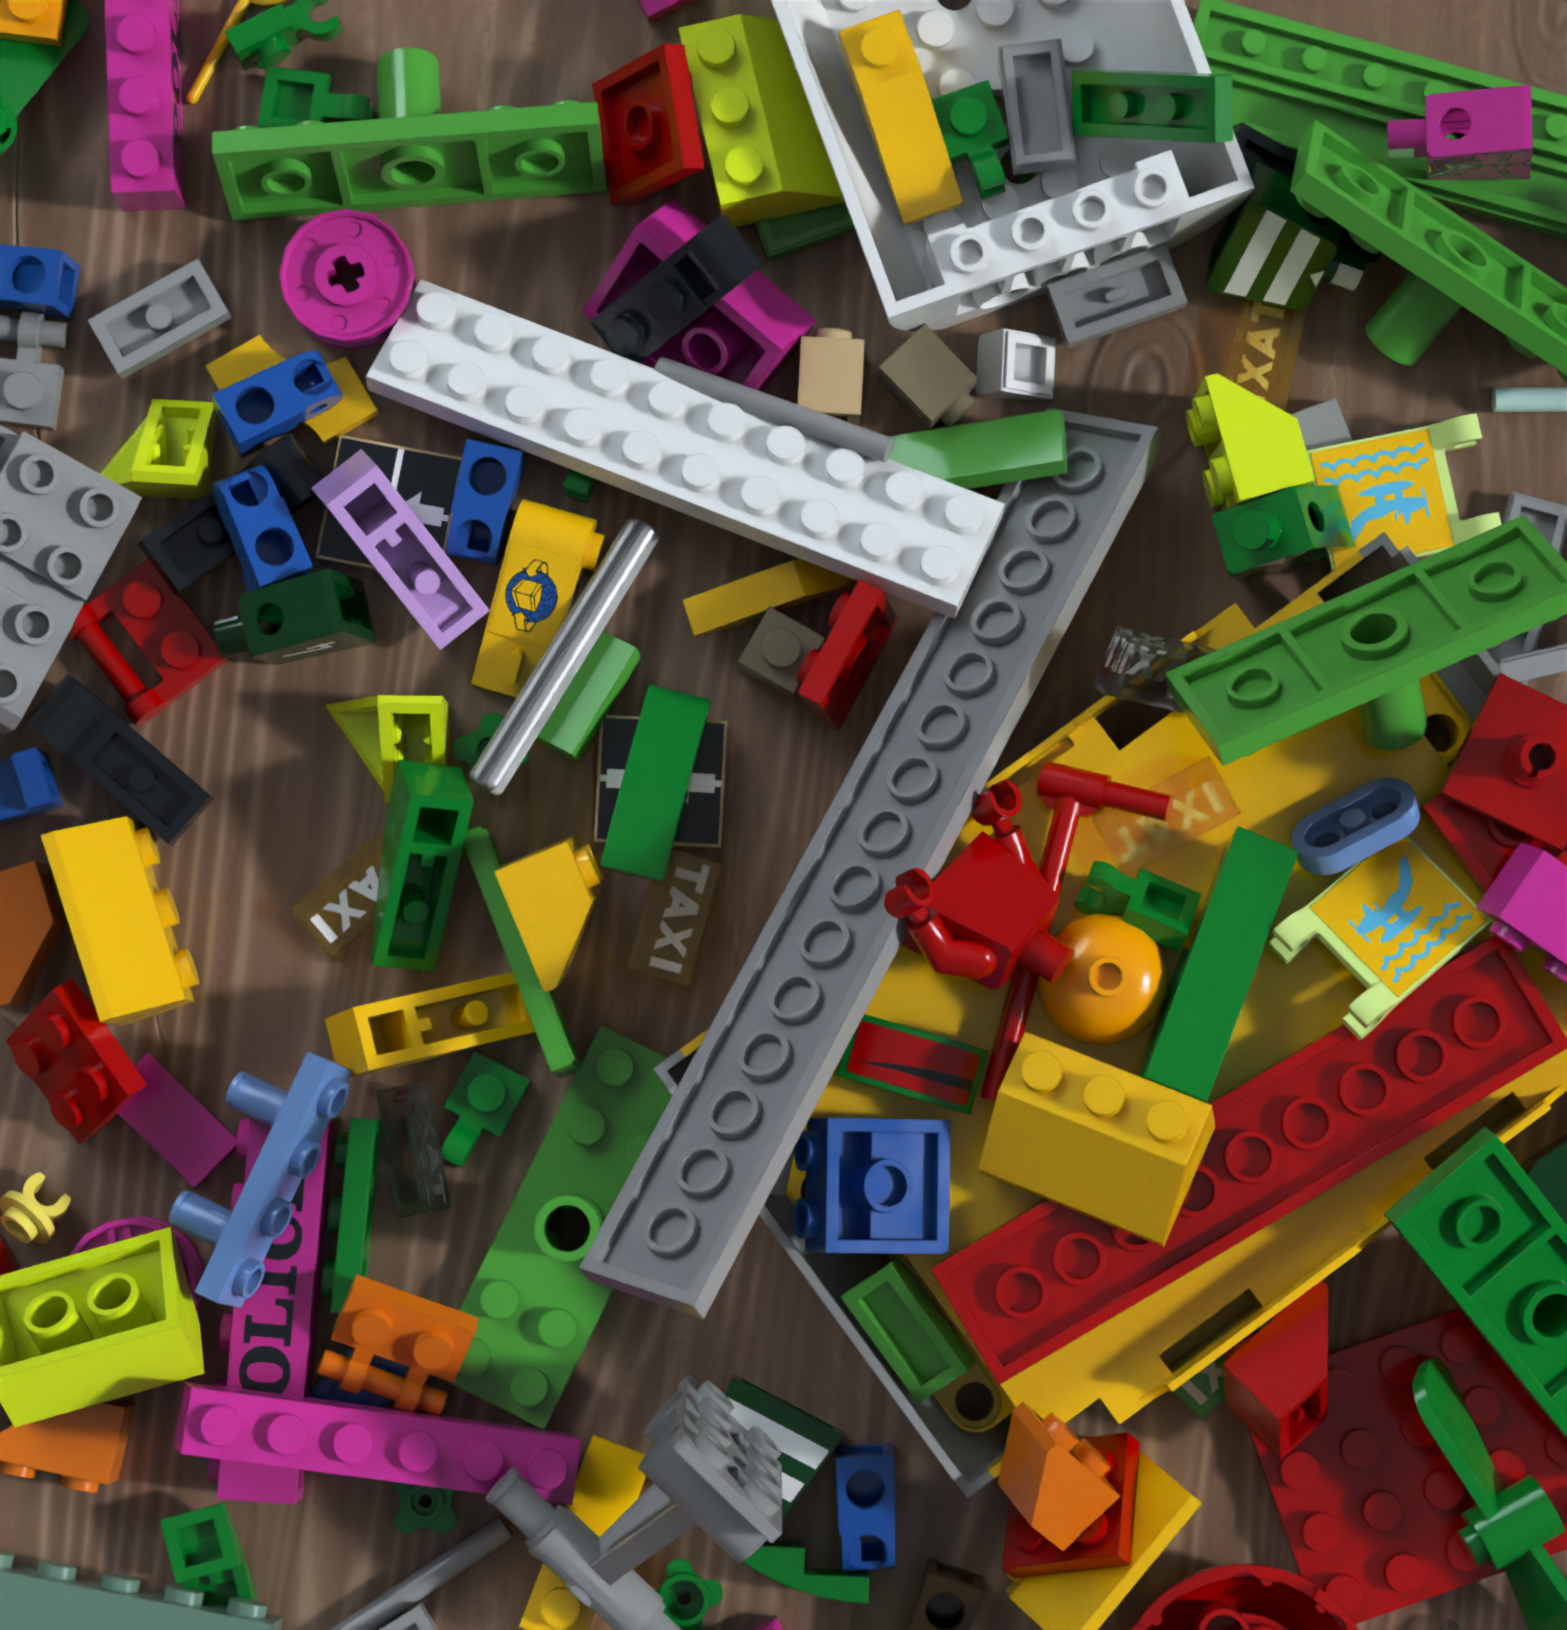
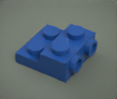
[793,1118,951,1254]

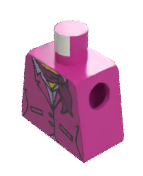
[1387,85,1532,180]

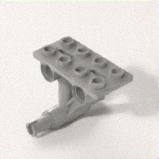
[485,1375,782,1630]

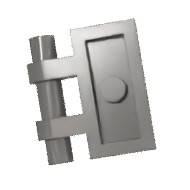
[0,312,68,431]

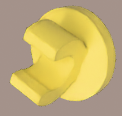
[0,1172,71,1244]

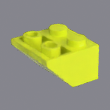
[1185,373,1315,511]

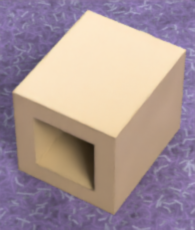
[798,328,865,426]

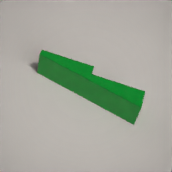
[1142,826,1299,1103]

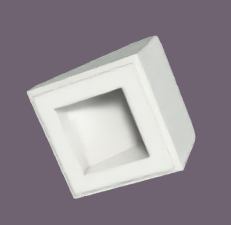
[975,328,1056,401]

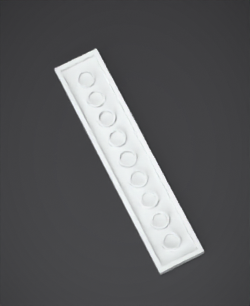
[366,279,1005,619]

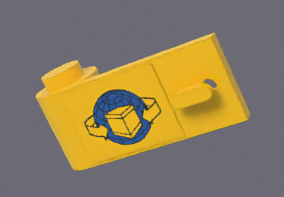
[471,499,606,698]

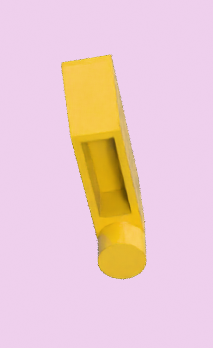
[683,558,857,636]

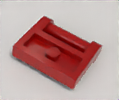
[67,558,230,726]

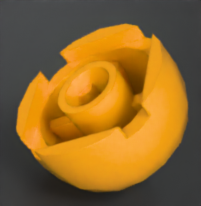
[1036,914,1169,1046]

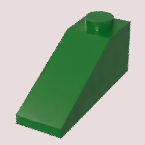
[370,760,474,972]

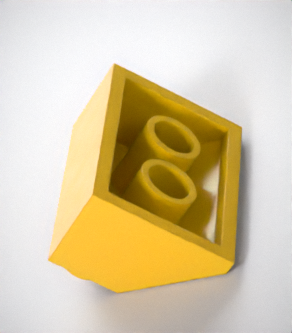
[41,816,199,1026]
[978,1031,1216,1247]
[1005,1451,1202,1630]

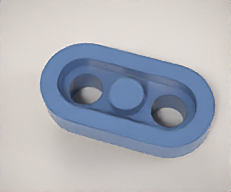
[1291,778,1420,875]

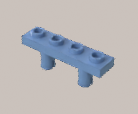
[169,1051,353,1308]

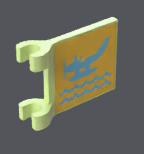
[1307,413,1502,571]
[1267,836,1492,1041]

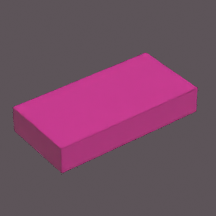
[118,1053,237,1188]

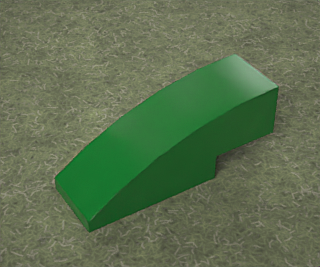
[600,685,711,884]

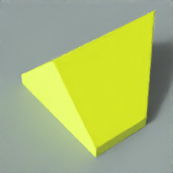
[100,399,216,500]
[325,695,451,803]

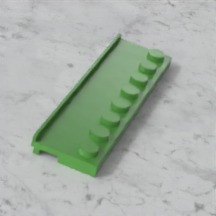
[1193,0,1567,241]

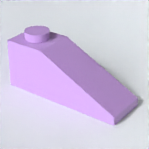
[311,449,490,650]

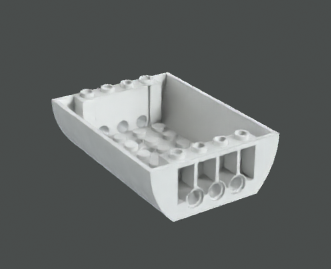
[770,0,1255,331]

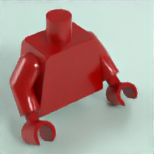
[884,780,1074,989]

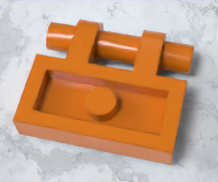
[316,1274,479,1416]

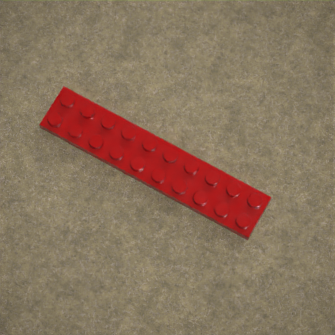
[930,935,1567,1385]

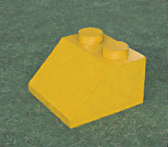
[494,835,605,993]

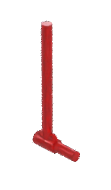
[980,760,1173,1101]

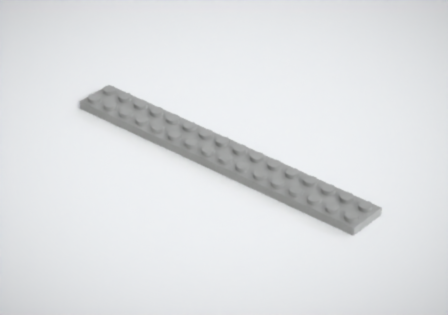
[579,407,1165,1319]

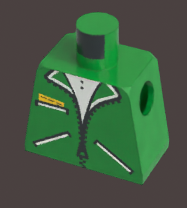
[1212,485,1355,583]

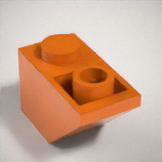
[0,860,65,1009]
[0,1399,137,1493]
[997,1402,1121,1551]

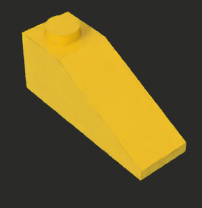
[839,9,963,226]
[325,972,536,1079]
[519,1434,646,1630]

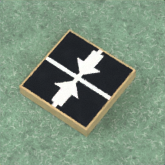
[315,435,462,572]
[594,715,728,849]

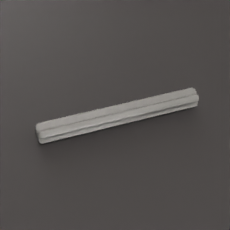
[470,518,659,796]

